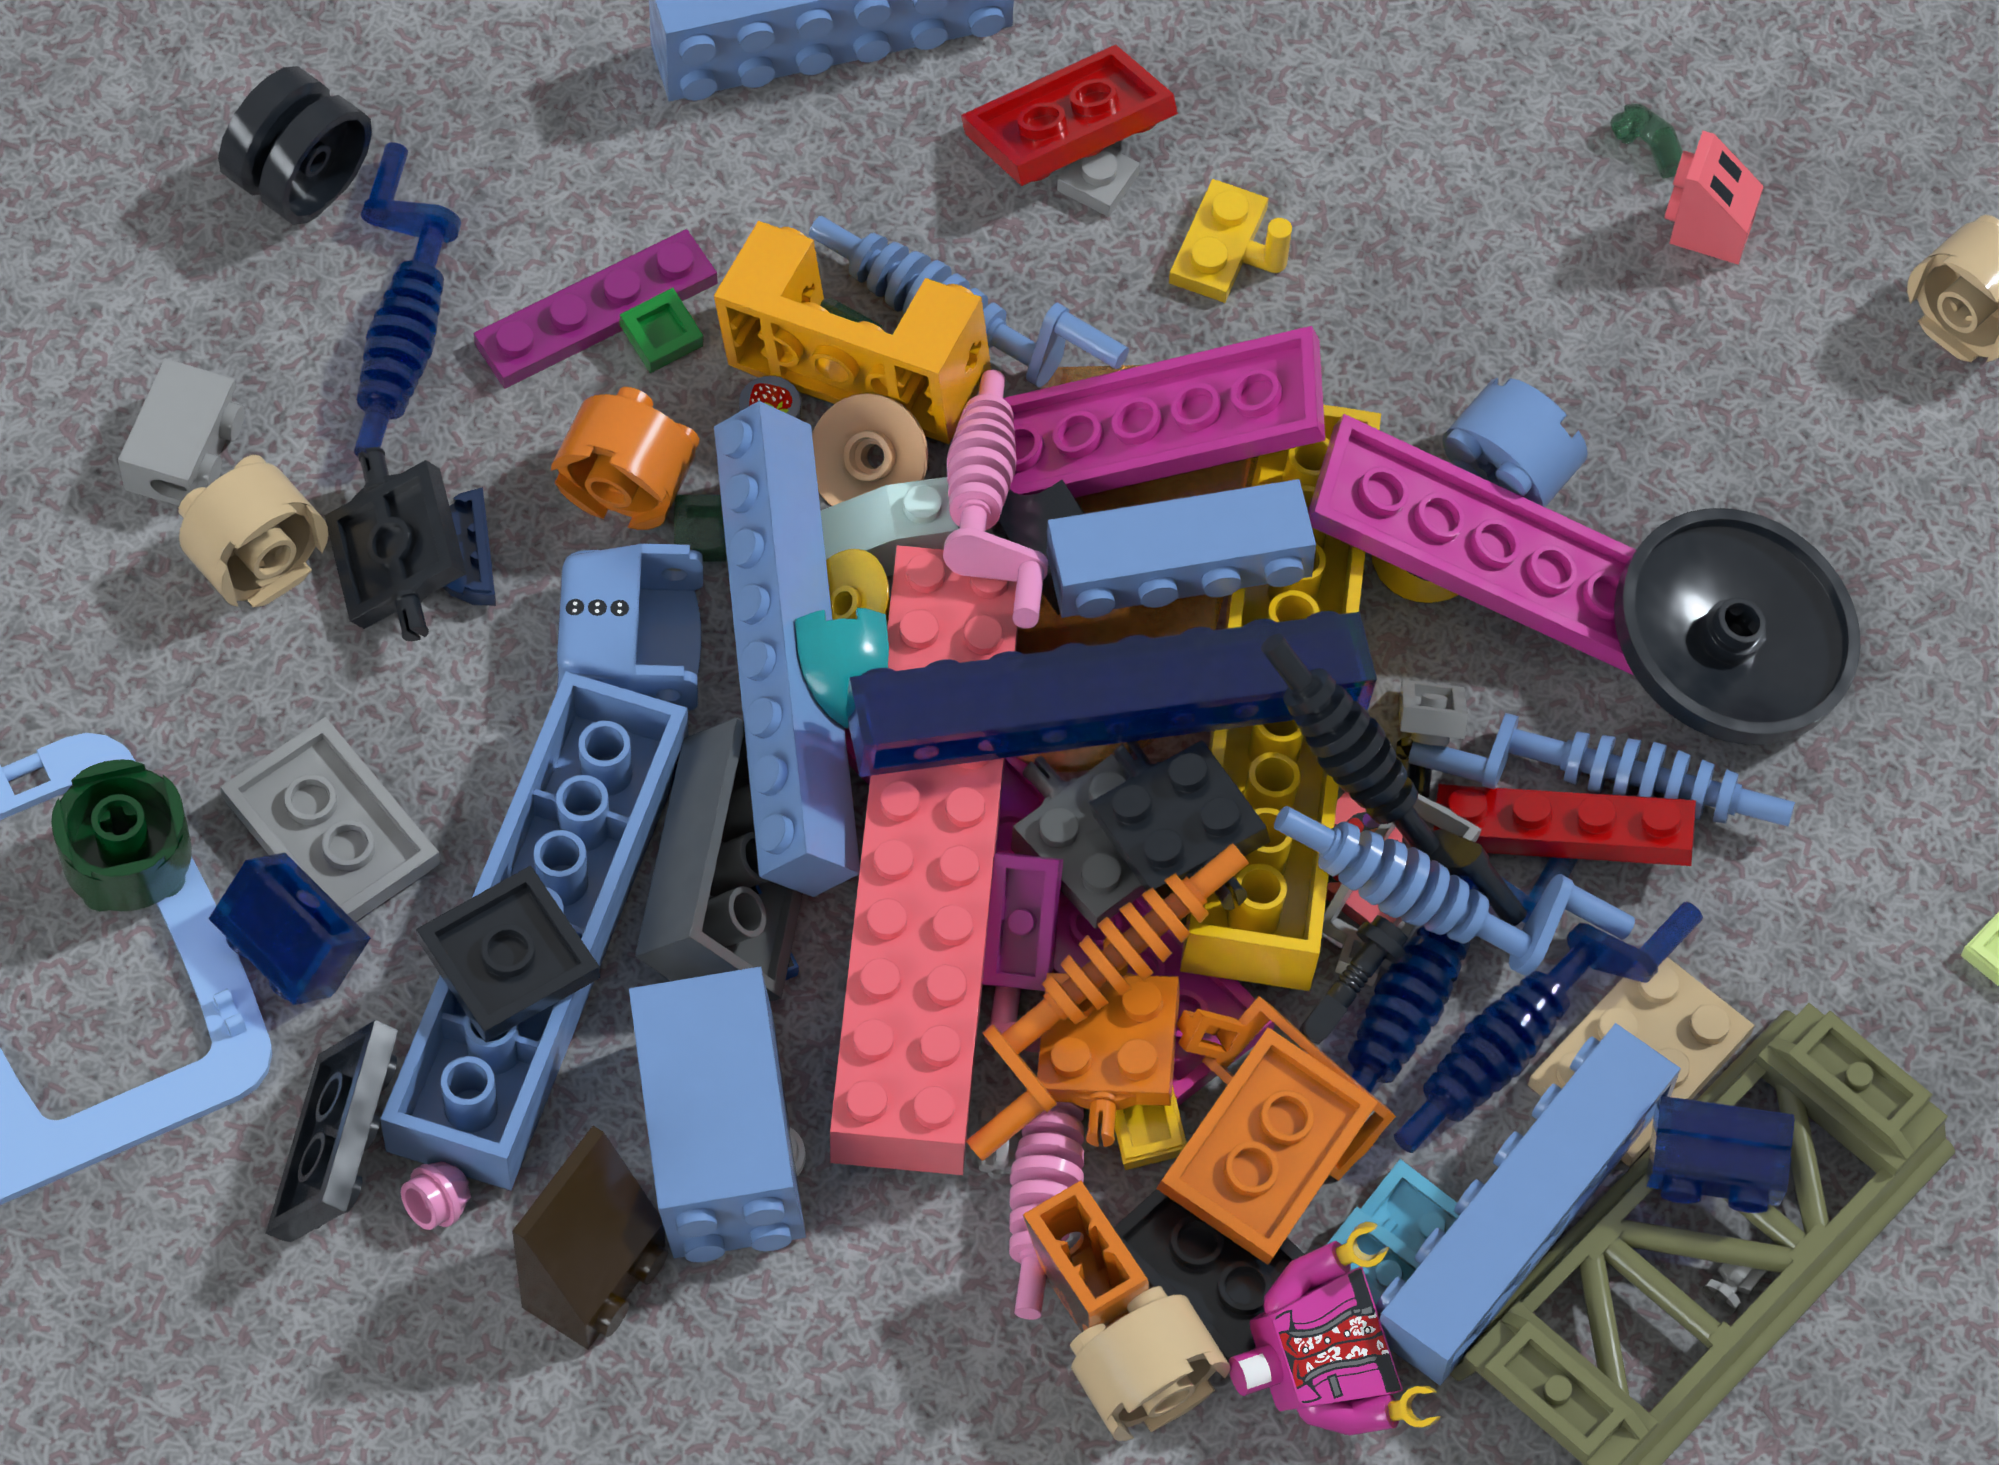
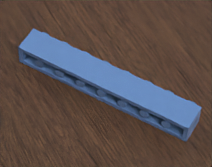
[714,401,860,897]

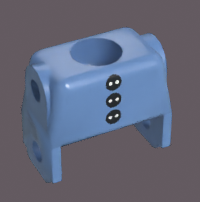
[557,544,704,711]

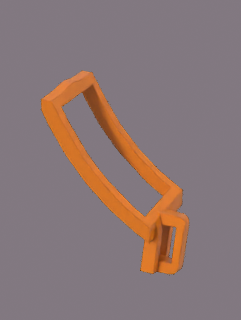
[1177,996,1396,1181]

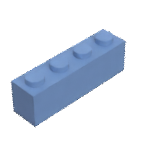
[1046,479,1316,618]

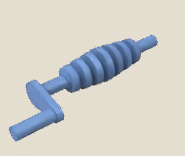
[809,216,1129,387]
[1408,713,1795,827]
[1274,806,1635,976]

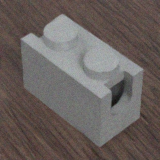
[118,358,245,506]

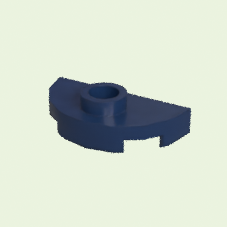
[443,487,496,606]

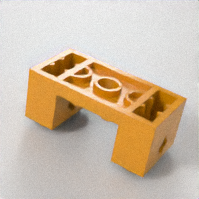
[714,221,991,444]

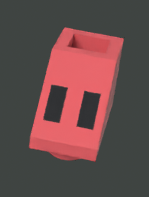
[1664,131,1764,265]

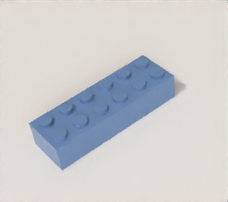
[649,0,1014,102]

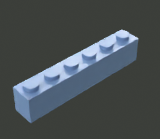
[1375,1023,1681,1386]

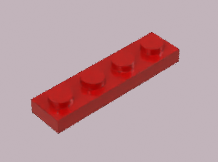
[1433,784,1696,866]

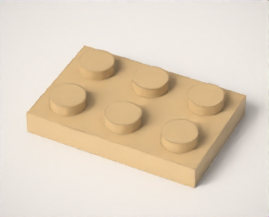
[1528,946,1755,1167]

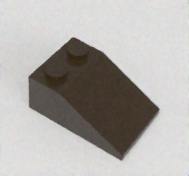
[512,1126,668,1350]

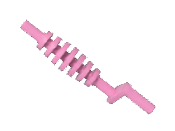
[943,370,1048,628]
[984,986,1084,1320]

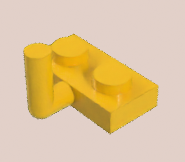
[1169,178,1292,303]

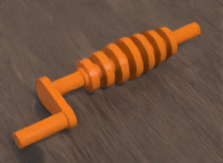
[966,843,1249,1161]

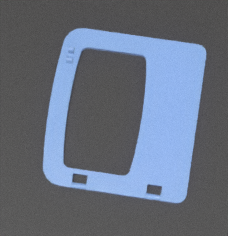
[0,733,272,1205]

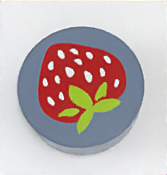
[739,376,801,419]

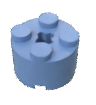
[1443,378,1588,507]

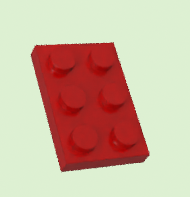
[961,44,1178,186]

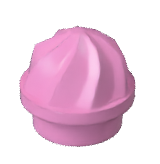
[401,1162,471,1230]

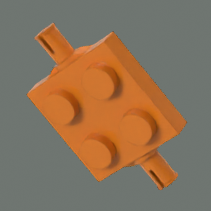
[1037,938,1180,1147]

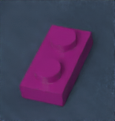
[982,852,1063,991]

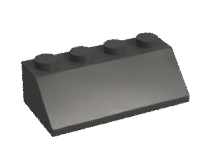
[635,717,803,1001]

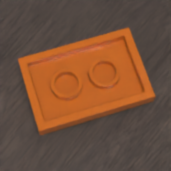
[1157,1027,1378,1265]

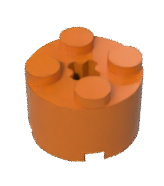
[551,387,700,530]

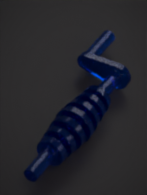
[354,142,461,457]
[1348,857,1578,1093]
[1394,902,1703,1153]

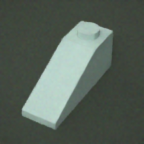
[821,477,958,576]

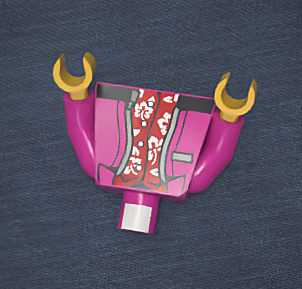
[1229,1222,1441,1436]

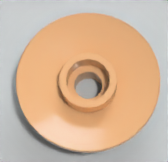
[812,394,928,506]

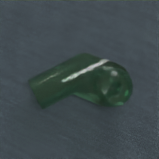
[1610,103,1683,178]

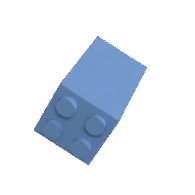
[629,967,806,1262]

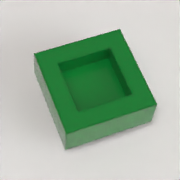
[619,288,704,373]

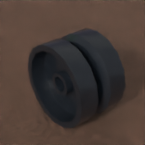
[218,66,372,225]

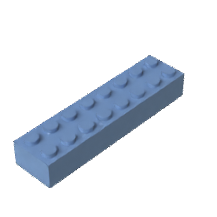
[380,671,689,1191]

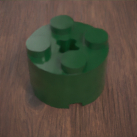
[51,759,192,912]

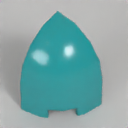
[795,608,889,729]

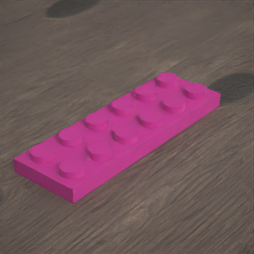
[1003,326,1325,498]
[1308,414,1636,675]

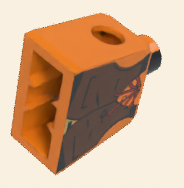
[1023,1180,1149,1332]

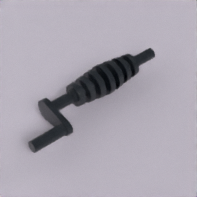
[1261,633,1527,926]

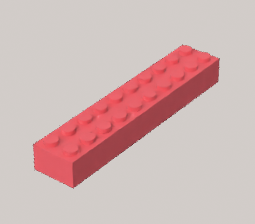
[830,545,1019,1175]

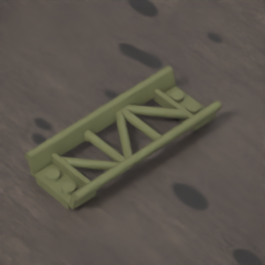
[1450,1003,1955,1465]

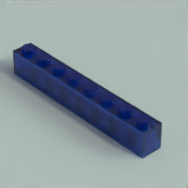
[846,611,1377,777]

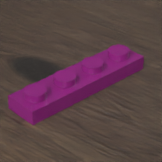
[473,229,718,389]

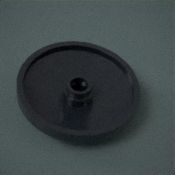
[1614,508,1861,745]

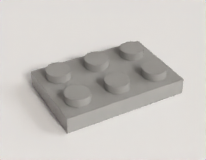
[220,717,441,935]

